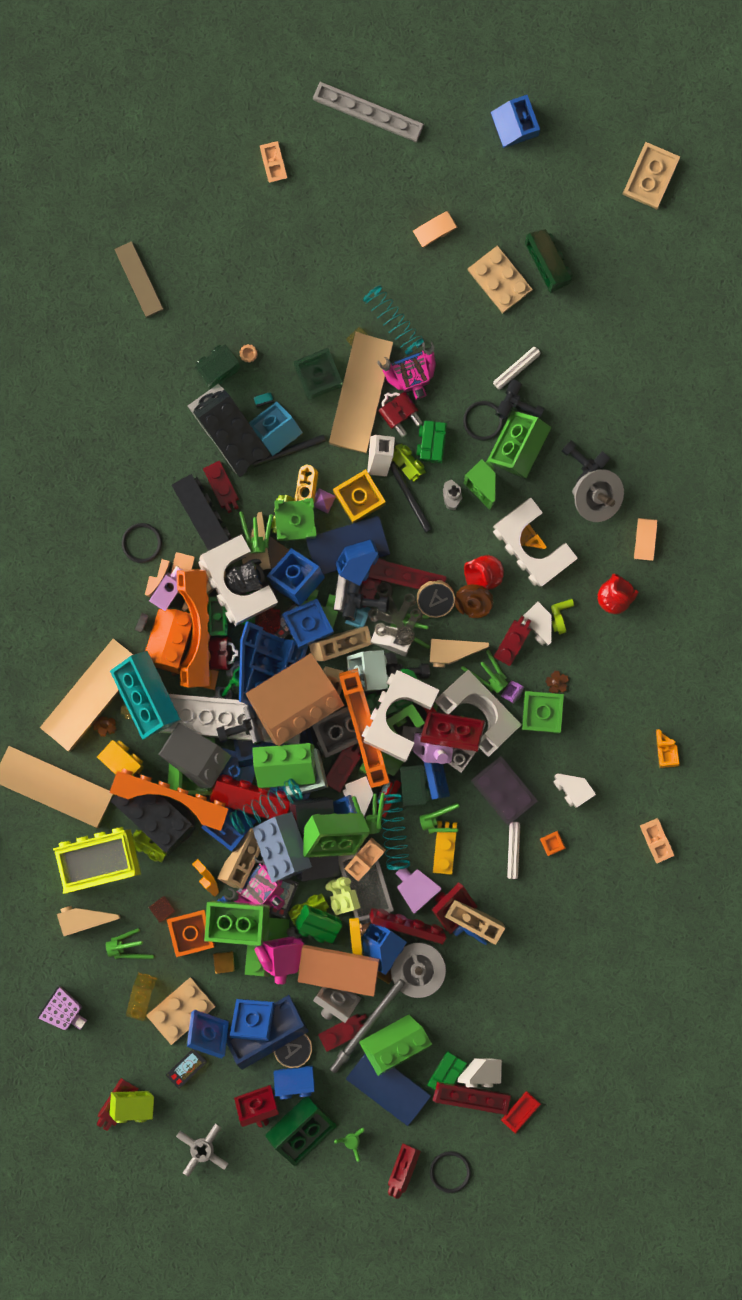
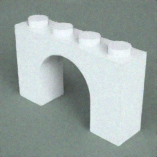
[493,498,578,587]
[198,535,278,626]
[362,670,439,762]
[435,670,522,757]

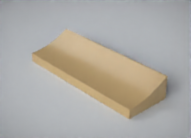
[329,332,393,453]
[40,639,133,752]
[0,746,114,828]

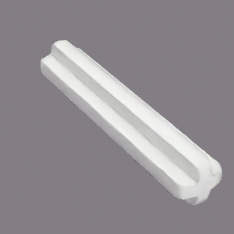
[493,347,541,390]
[507,822,520,879]

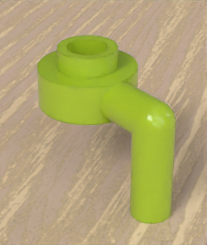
[551,599,574,635]

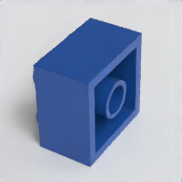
[267,548,325,606]

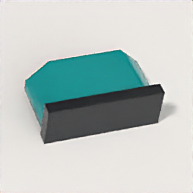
[254,393,274,407]

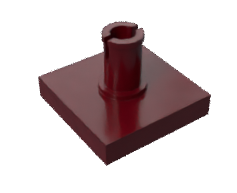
[432,882,477,934]
[234,1085,279,1127]

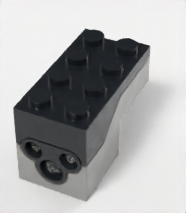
[188,384,270,477]

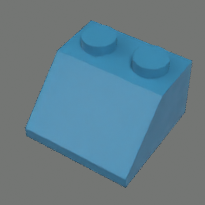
[249,401,303,456]

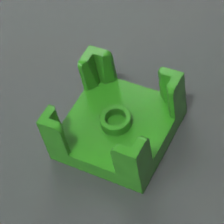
[274,498,316,541]
[521,691,564,734]
[386,704,425,734]

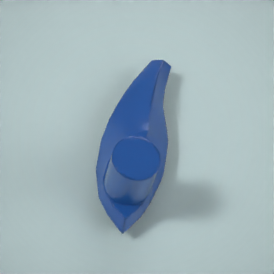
[453,925,487,945]

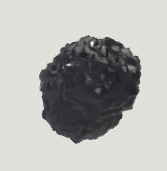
[225,559,269,595]

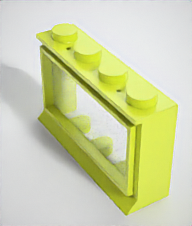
[53,827,141,894]

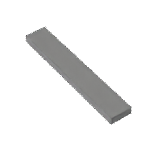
[313,82,424,143]

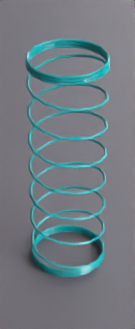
[363,285,424,355]
[229,778,303,834]
[378,794,410,870]

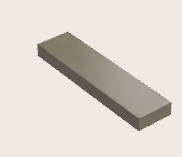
[114,241,163,318]

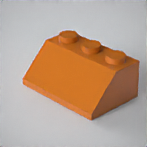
[146,609,193,674]

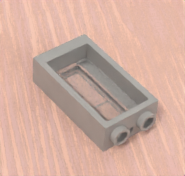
[338,848,393,925]

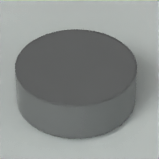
[135,613,149,633]

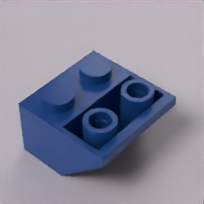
[491,95,540,148]
[335,539,379,586]
[201,806,257,852]
[362,923,407,975]
[274,1065,315,1099]

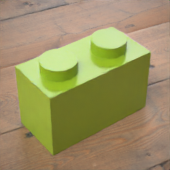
[110,1091,154,1123]

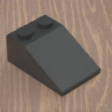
[309,704,358,758]
[158,723,231,788]

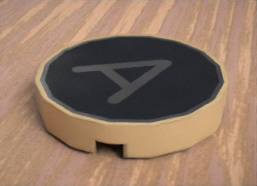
[417,580,455,618]
[274,1034,312,1068]

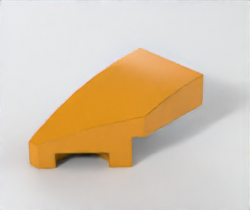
[520,524,546,549]
[656,729,679,768]
[192,859,219,897]

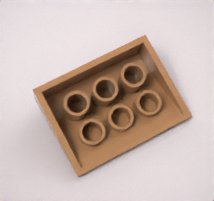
[245,653,344,746]

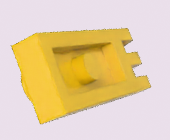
[433,821,457,875]

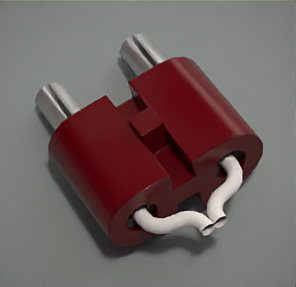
[378,392,423,437]
[208,636,239,670]

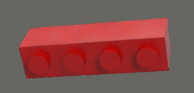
[210,774,291,819]

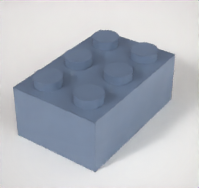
[252,812,312,883]

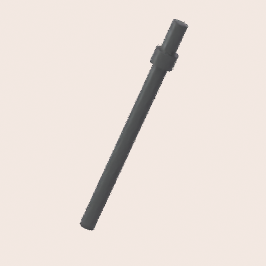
[330,979,405,1073]

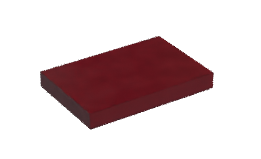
[420,711,485,752]

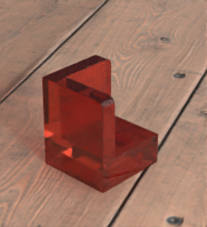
[255,608,281,635]

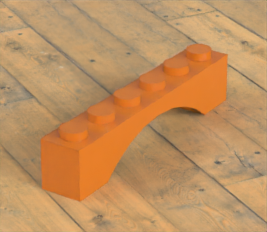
[177,569,211,688]
[339,668,390,788]
[109,768,228,831]

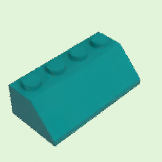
[110,651,181,740]

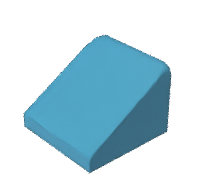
[345,607,371,628]

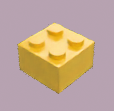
[333,469,386,524]
[97,740,144,776]

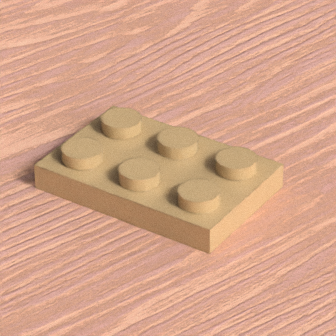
[622,142,680,209]
[468,246,533,314]
[146,977,216,1045]

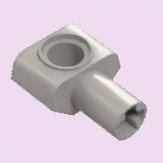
[443,480,462,510]

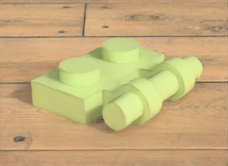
[325,877,361,915]

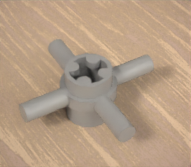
[176,1123,229,1177]

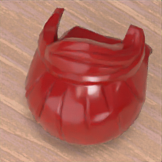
[464,555,504,590]
[597,574,639,614]

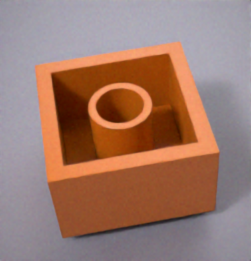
[167,909,215,957]

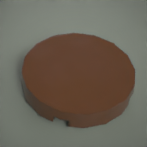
[455,584,493,618]

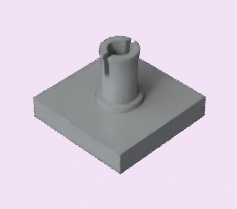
[313,987,361,1023]

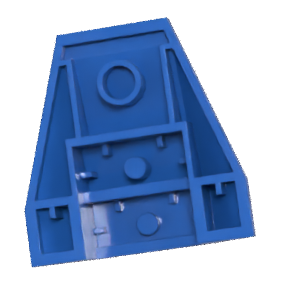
[239,622,308,706]

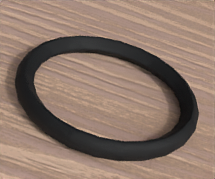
[463,401,504,441]
[122,523,162,563]
[430,1151,471,1193]

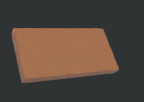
[298,944,380,997]

